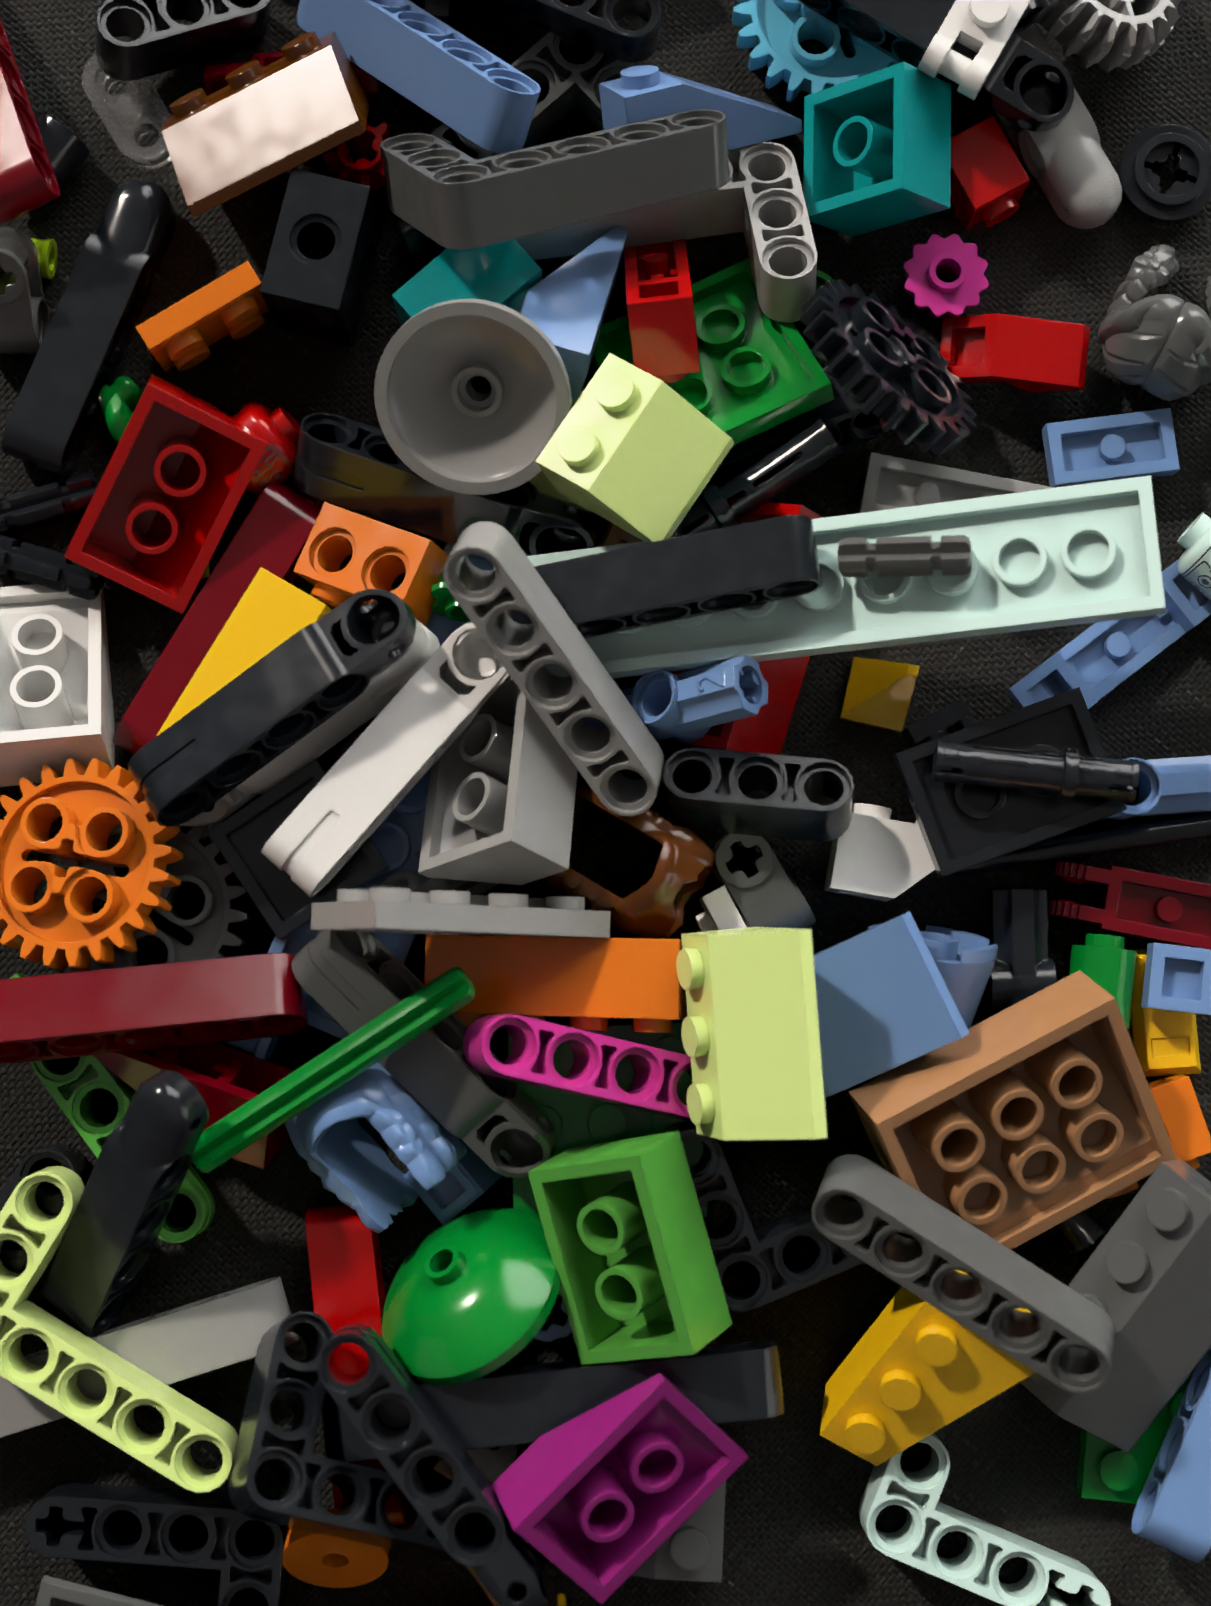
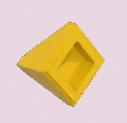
[840,657,920,733]

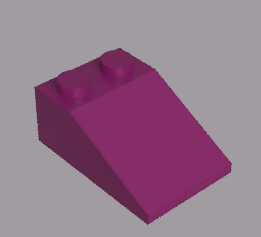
[491,1373,749,1604]

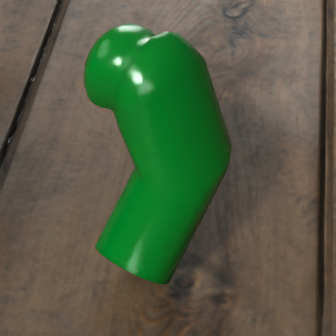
[98,376,142,443]

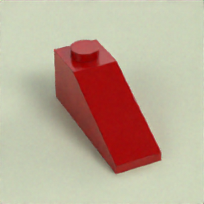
[624,239,700,383]

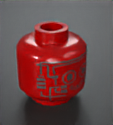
[231,402,301,496]

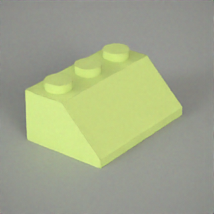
[676,927,827,1141]

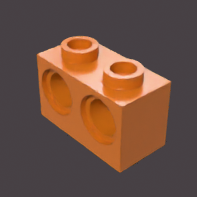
[293,502,449,626]

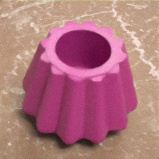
[903,234,989,319]

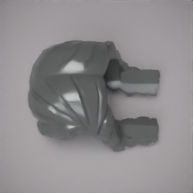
[1098,244,1211,401]

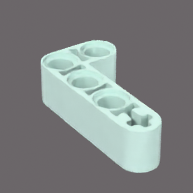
[858,1433,1111,1606]

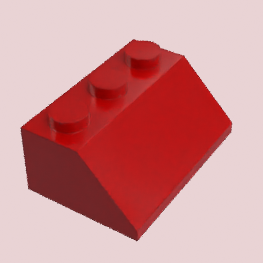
[64,374,268,614]

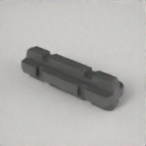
[838,535,972,577]

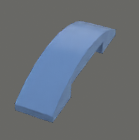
[1006,559,1211,709]

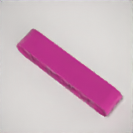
[463,1014,692,1122]

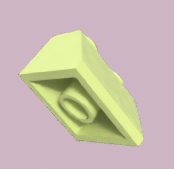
[536,353,734,543]

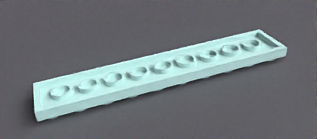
[527,475,1166,679]

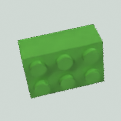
[527,1131,732,1365]

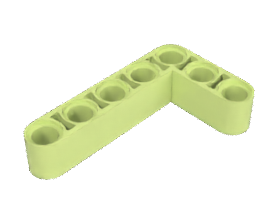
[0,1166,238,1493]

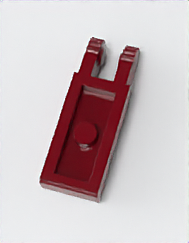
[1048,862,1211,949]

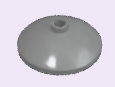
[374,299,572,495]

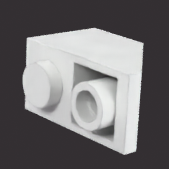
[824,803,935,902]

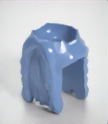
[285,1063,468,1233]

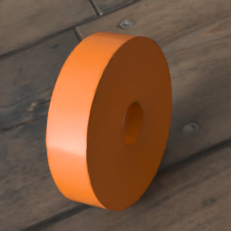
[283,1508,389,1588]

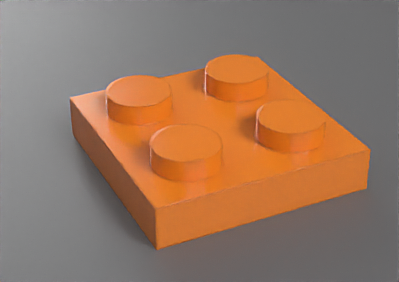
[135,261,269,372]

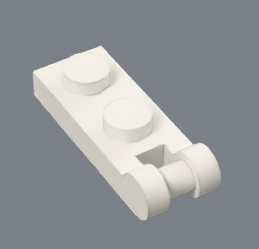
[917,0,1031,100]

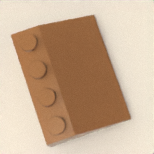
[849,970,1177,1274]

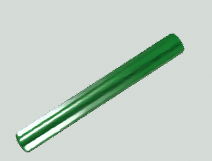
[192,966,476,1173]

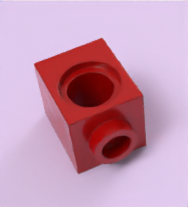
[950,116,1030,230]

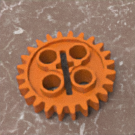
[0,758,183,971]

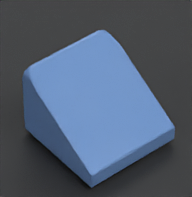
[403,1143,502,1225]

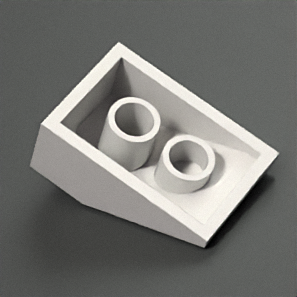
[0,584,115,787]

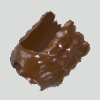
[544,784,716,939]

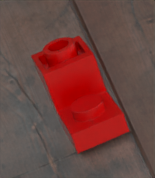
[940,313,1090,393]

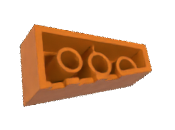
[424,934,687,1033]

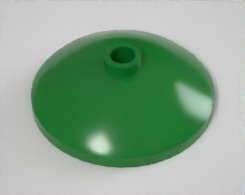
[381,1208,561,1386]

